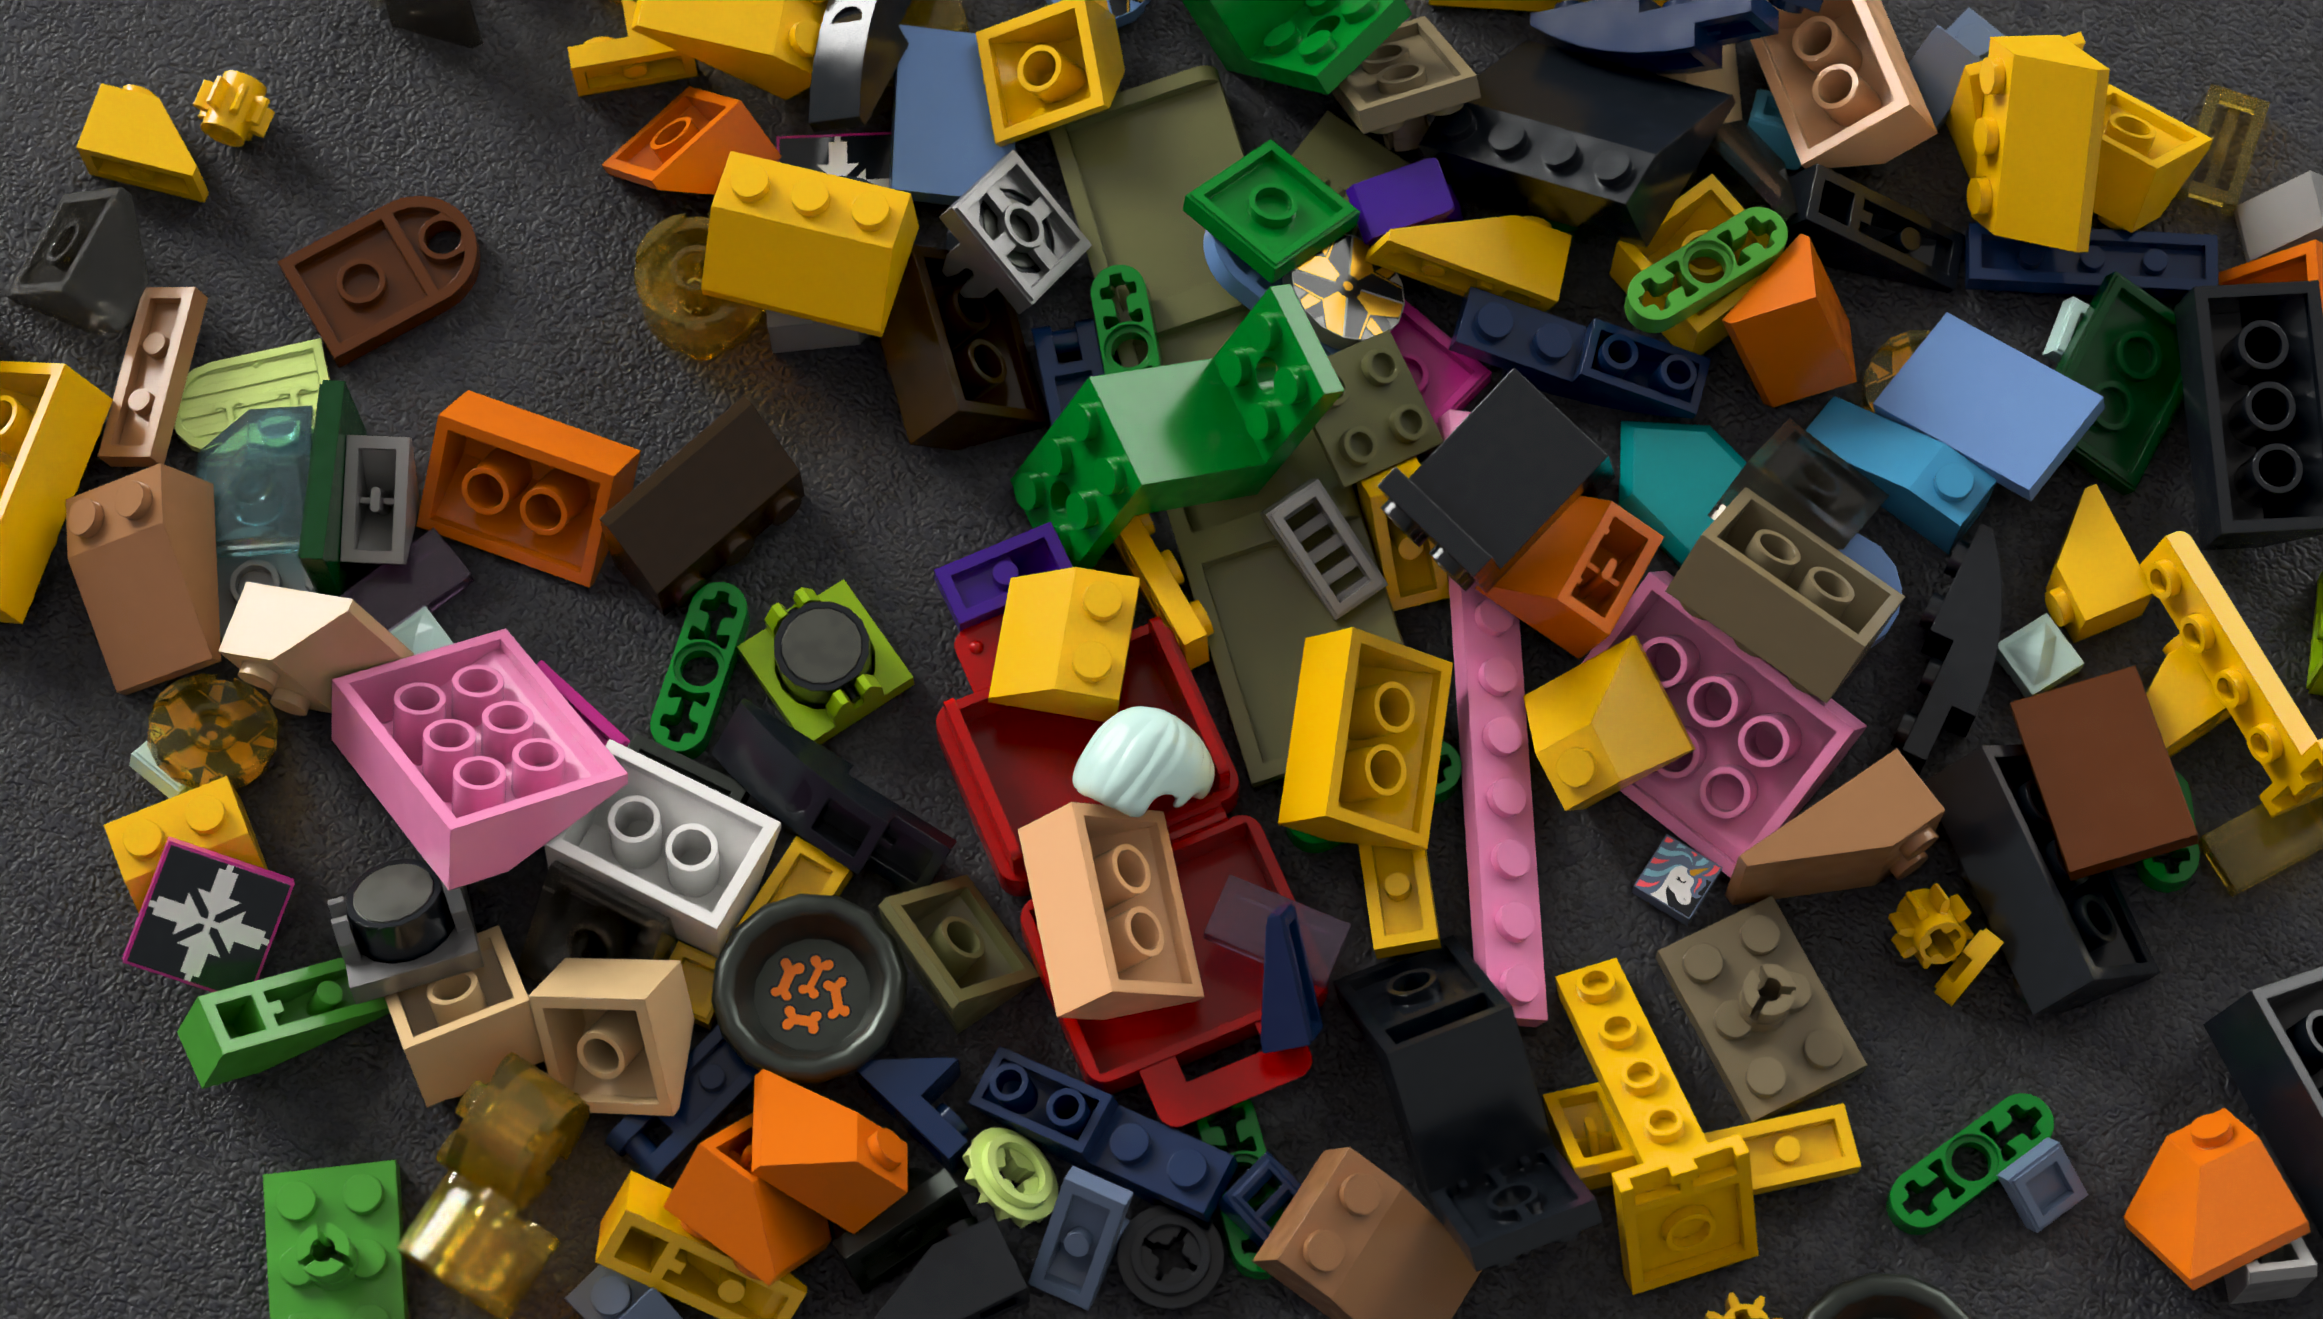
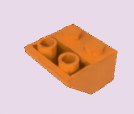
[1475,495,1664,659]
[663,1113,832,1286]

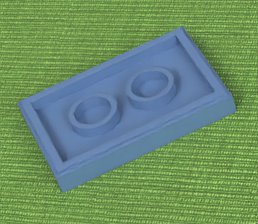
[889,24,1015,205]
[1873,312,2105,501]

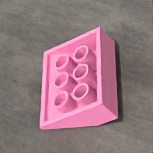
[1581,571,1868,878]
[332,628,628,890]

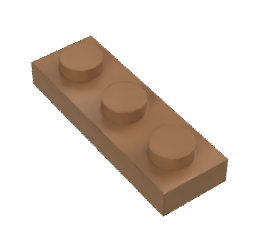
[98,287,208,467]

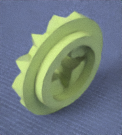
[962,1127,1058,1228]

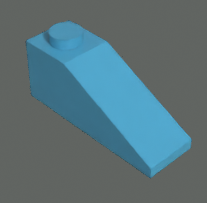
[1795,396,1997,554]

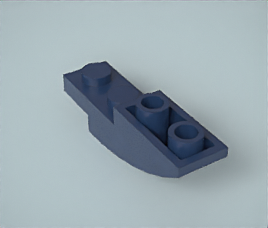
[1530,0,1779,75]
[1449,286,1711,418]
[968,1046,1239,1222]

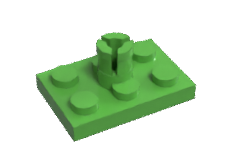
[263,1160,409,1319]

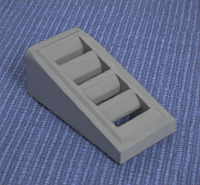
[1260,478,1388,620]

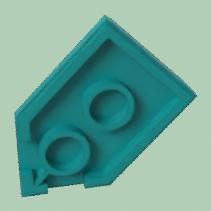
[1618,421,1797,568]

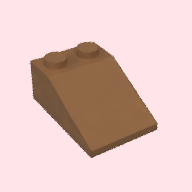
[66,463,221,695]
[1725,749,1945,905]
[1252,1147,1482,1319]

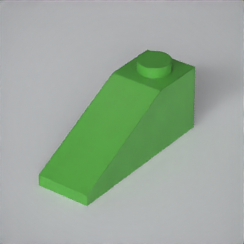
[177,957,390,1089]

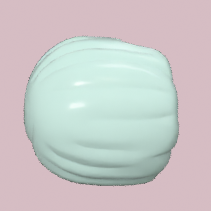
[1073,706,1215,817]

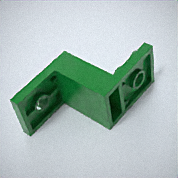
[1182,0,1412,95]
[1010,284,1345,569]

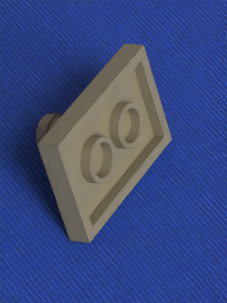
[1331,16,1481,151]
[1655,895,1867,1124]

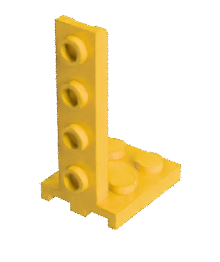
[2139,531,2323,818]
[1555,957,1759,1295]

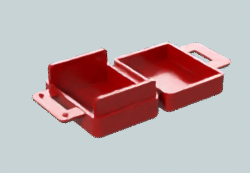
[936,613,1329,1127]

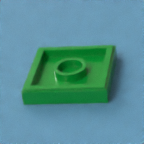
[1182,139,1360,284]

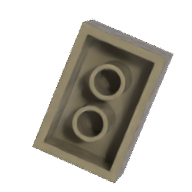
[1665,487,1905,704]

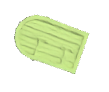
[174,338,330,456]

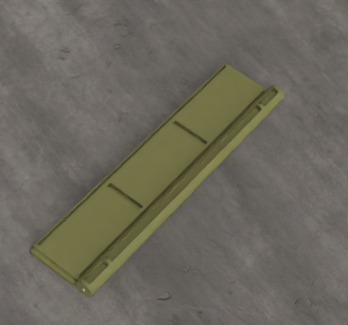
[1049,65,1404,788]

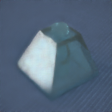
[196,405,316,558]

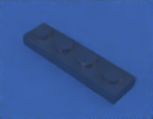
[1965,222,2219,300]

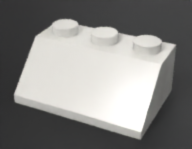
[544,739,781,958]

